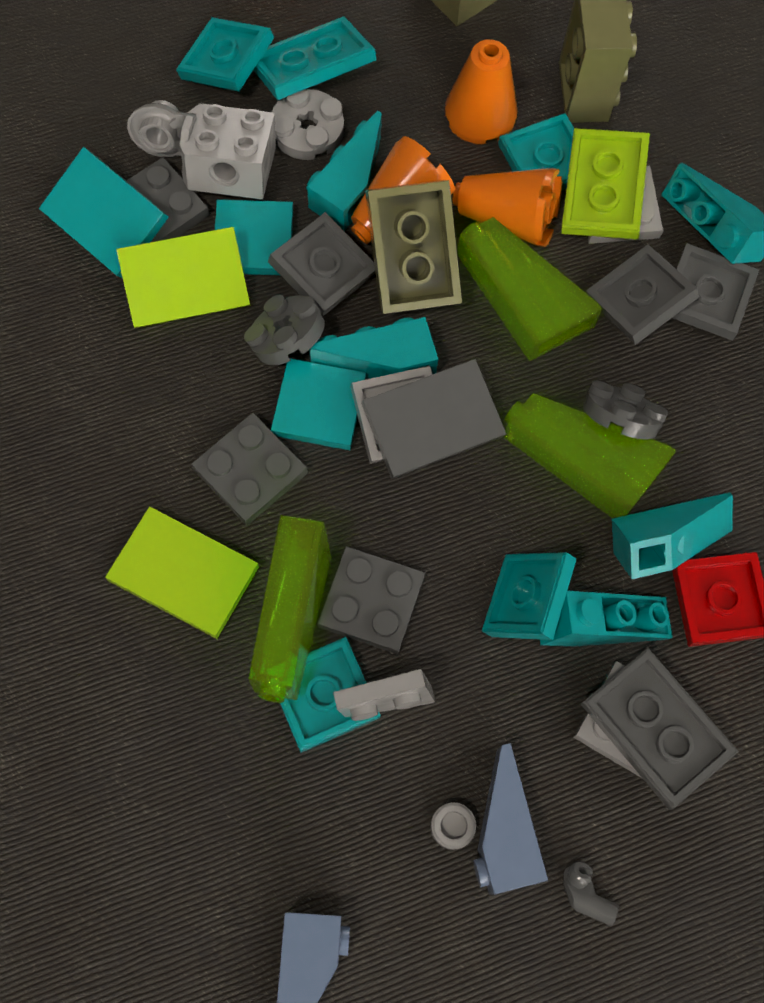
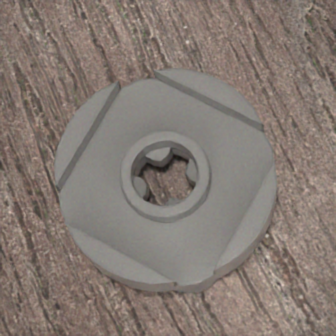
[272,89,344,160]

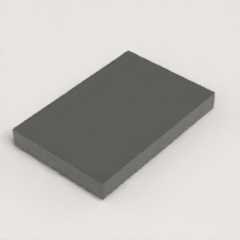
[361,359,506,479]
[580,648,739,810]

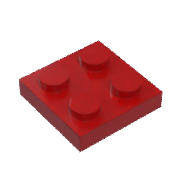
[672,552,764,647]

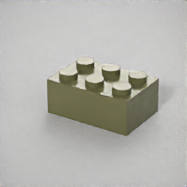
[559,0,637,123]
[365,180,462,314]

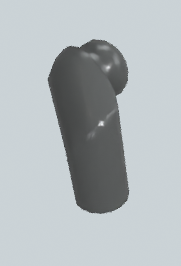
[563,861,619,926]

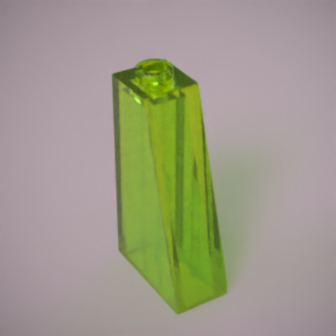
[457,217,602,361]
[504,393,676,518]
[248,515,331,703]

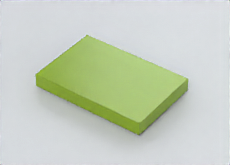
[561,128,650,240]
[116,227,250,328]
[105,506,259,639]

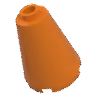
[445,39,518,144]
[351,136,456,244]
[453,168,562,247]

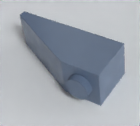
[473,743,548,895]
[277,912,350,1003]

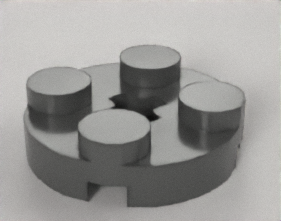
[244,295,325,365]
[583,380,668,439]

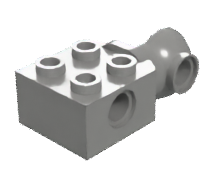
[127,100,276,199]

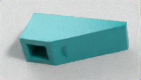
[307,110,382,231]
[661,163,764,264]
[309,317,438,379]
[612,492,733,579]
[540,591,673,647]

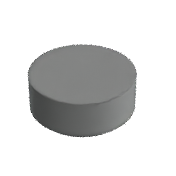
[430,803,476,850]

